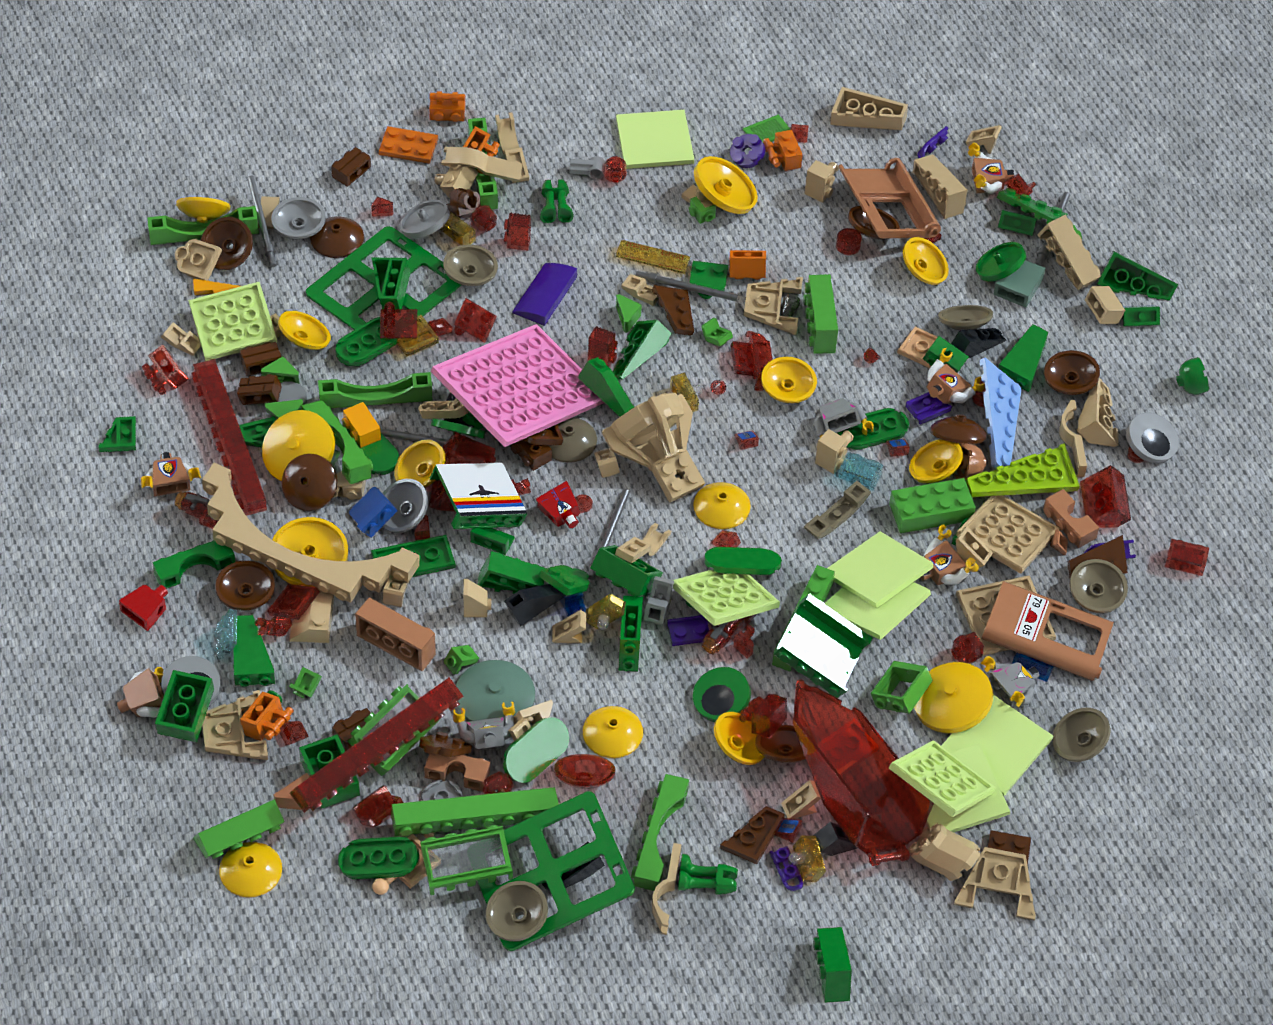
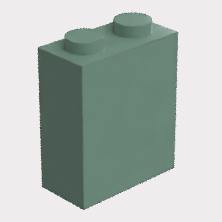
[993,260,1046,308]

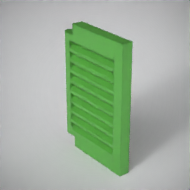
[743,114,790,142]

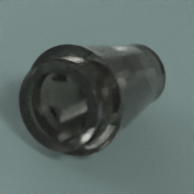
[781,294,800,317]

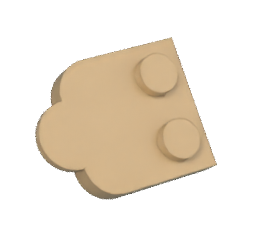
[175,239,222,281]

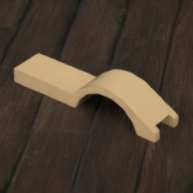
[495,112,530,183]
[441,147,523,182]
[1059,400,1087,477]
[615,523,672,563]
[652,843,682,935]

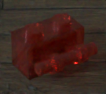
[142,344,189,395]
[739,694,787,738]

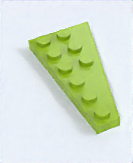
[966,443,1080,497]

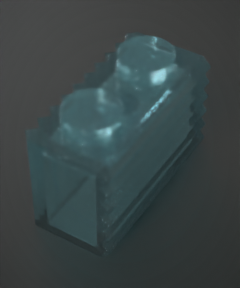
[838,452,883,491]

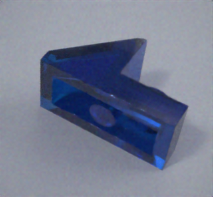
[560,592,591,623]

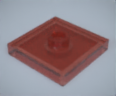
[267,584,320,620]

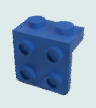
[349,487,398,538]

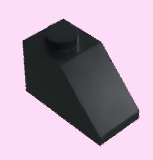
[813,822,862,856]

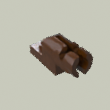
[446,188,480,216]

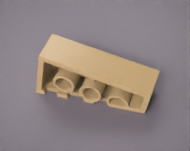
[831,87,908,130]
[913,154,967,219]
[1037,215,1101,290]

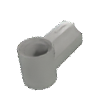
[570,156,605,179]

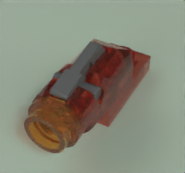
[175,491,219,529]
[701,614,757,655]

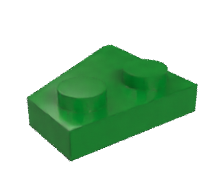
[98,416,136,452]
[238,416,276,448]

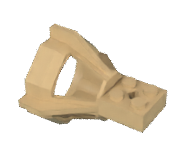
[602,393,705,502]

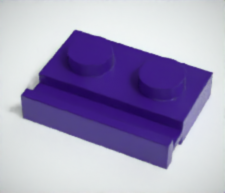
[905,392,952,425]
[667,615,711,646]

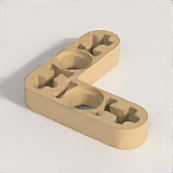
[418,398,469,419]

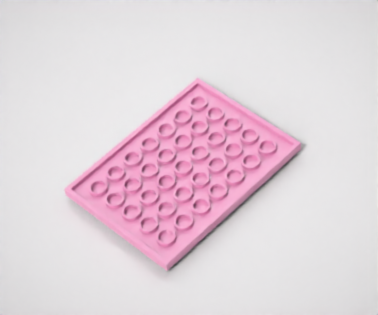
[430,324,604,447]

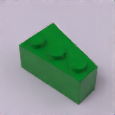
[371,257,411,313]
[477,551,546,594]
[813,927,852,1003]

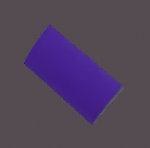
[512,263,577,326]

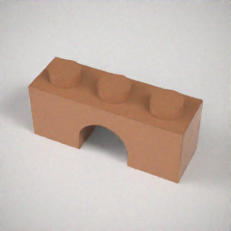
[1043,489,1099,548]
[424,754,490,792]

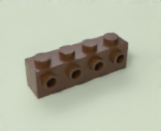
[510,439,552,471]

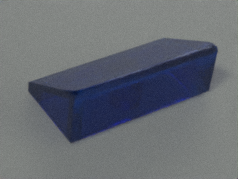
[1012,653,1054,682]

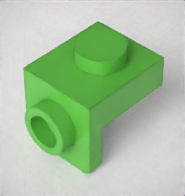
[689,196,716,224]
[701,318,733,346]
[444,645,479,675]
[289,667,322,698]

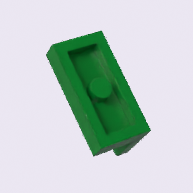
[998,210,1038,236]
[1123,305,1160,326]
[470,528,515,555]

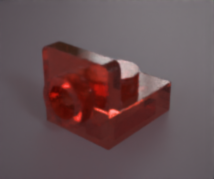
[1004,174,1036,195]

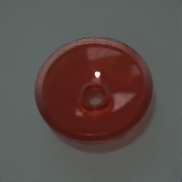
[554,754,616,789]

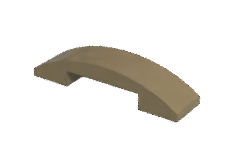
[804,481,871,539]

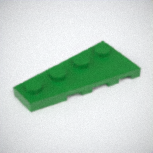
[997,188,1068,224]

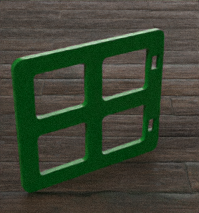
[306,226,461,334]
[467,791,635,951]

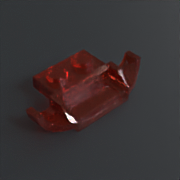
[730,331,773,391]

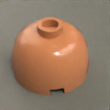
[954,443,986,481]

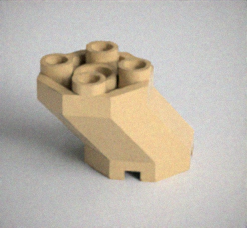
[908,823,980,881]

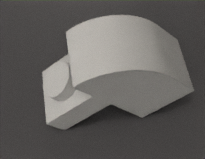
[644,576,674,625]

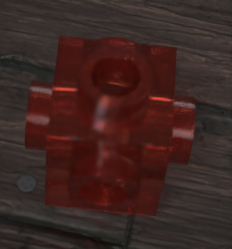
[951,632,984,664]

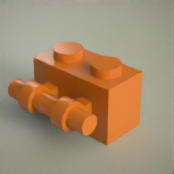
[429,91,466,122]
[463,126,500,174]
[763,130,803,171]
[730,250,766,280]
[240,691,294,741]

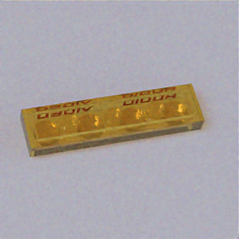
[616,240,690,274]

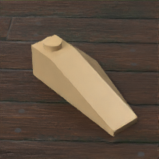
[1077,378,1119,447]
[290,587,334,643]

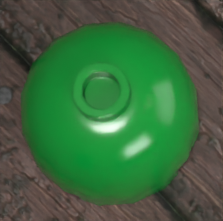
[1176,357,1209,395]

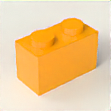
[342,402,381,448]

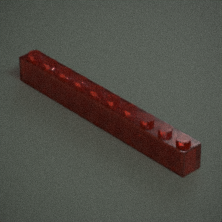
[191,359,267,516]
[290,677,464,813]

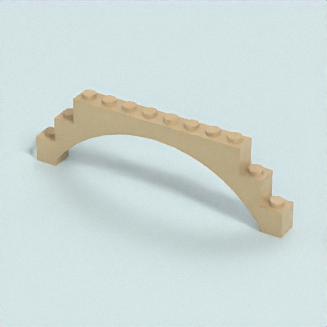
[202,463,419,603]

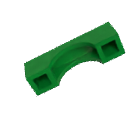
[152,540,235,589]

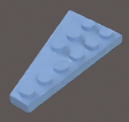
[979,358,1021,469]

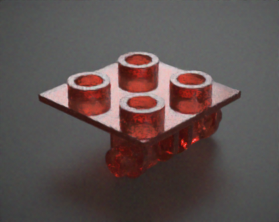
[453,298,497,343]
[380,302,417,339]

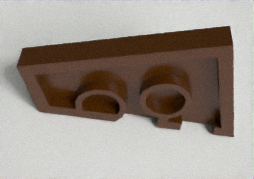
[652,285,694,335]
[1067,535,1128,578]
[720,806,785,864]

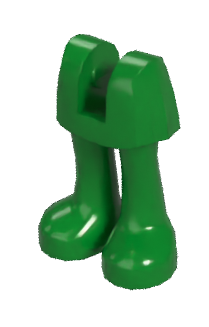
[540,179,574,223]
[678,854,738,895]

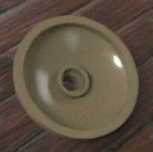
[443,245,498,286]
[938,305,993,330]
[548,417,597,462]
[1070,559,1128,613]
[1052,707,1111,762]
[486,881,548,941]

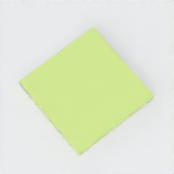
[616,110,694,169]
[188,281,278,361]
[827,531,934,608]
[673,569,780,626]
[824,582,931,640]
[942,695,1053,796]
[889,741,996,817]
[909,744,1010,832]

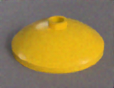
[176,197,231,223]
[903,237,949,285]
[278,311,331,350]
[761,357,817,403]
[909,439,963,483]
[394,440,445,488]
[693,482,750,529]
[583,706,643,758]
[714,712,764,765]
[219,842,282,897]

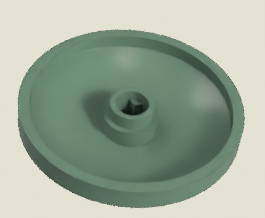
[455,660,535,722]

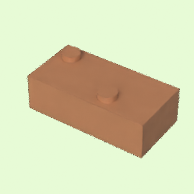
[355,597,436,671]

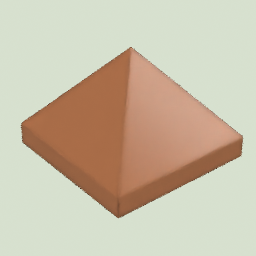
[1050,529,1068,555]

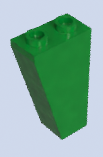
[998,324,1048,392]
[618,595,643,672]
[233,615,275,687]

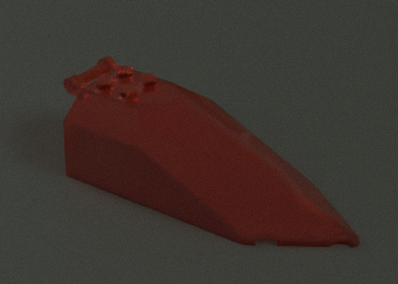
[793,679,934,866]

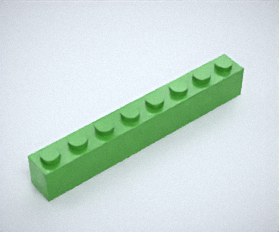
[391,787,559,837]

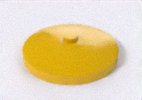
[694,156,758,214]
[262,410,335,484]
[272,517,348,588]
[914,662,993,733]

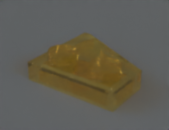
[397,315,439,357]

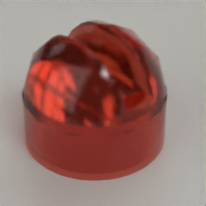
[864,347,880,364]
[710,380,727,395]

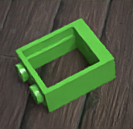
[870,661,933,714]

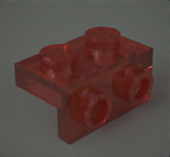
[353,785,404,827]

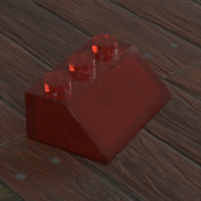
[1080,465,1131,528]

